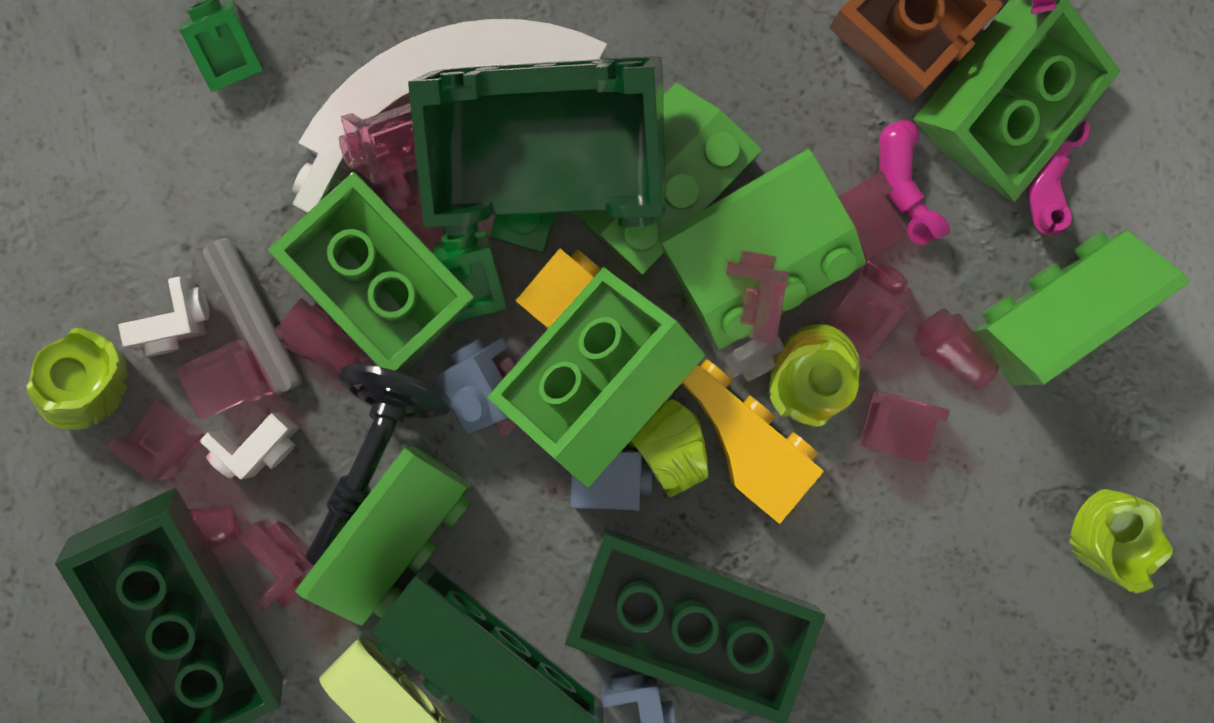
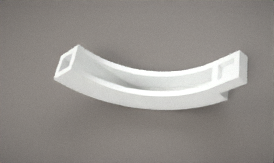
[292,19,607,213]

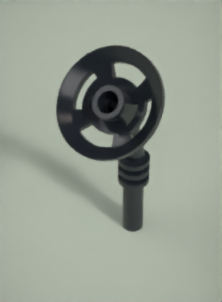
[306,364,451,565]

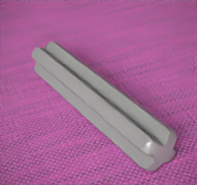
[203,238,302,394]

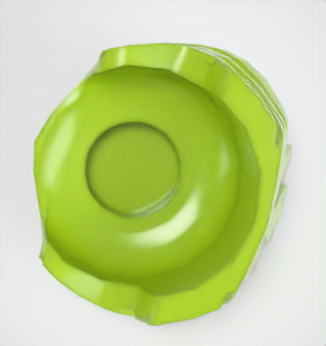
[769,324,860,427]
[26,328,129,430]
[628,399,709,497]
[1069,489,1173,593]

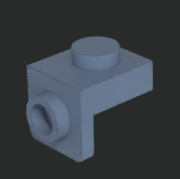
[434,338,508,435]
[601,670,676,723]

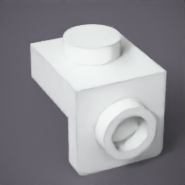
[118,276,209,356]
[200,413,300,480]

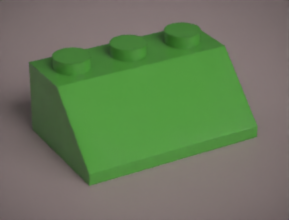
[913,0,1121,202]
[570,83,762,280]
[657,148,867,350]
[267,171,474,373]
[972,230,1190,386]
[487,267,706,488]
[295,444,472,626]

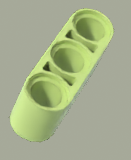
[319,636,454,723]

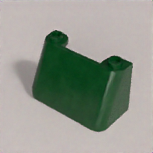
[408,56,665,235]

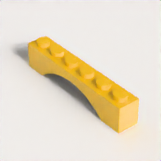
[516,248,824,524]

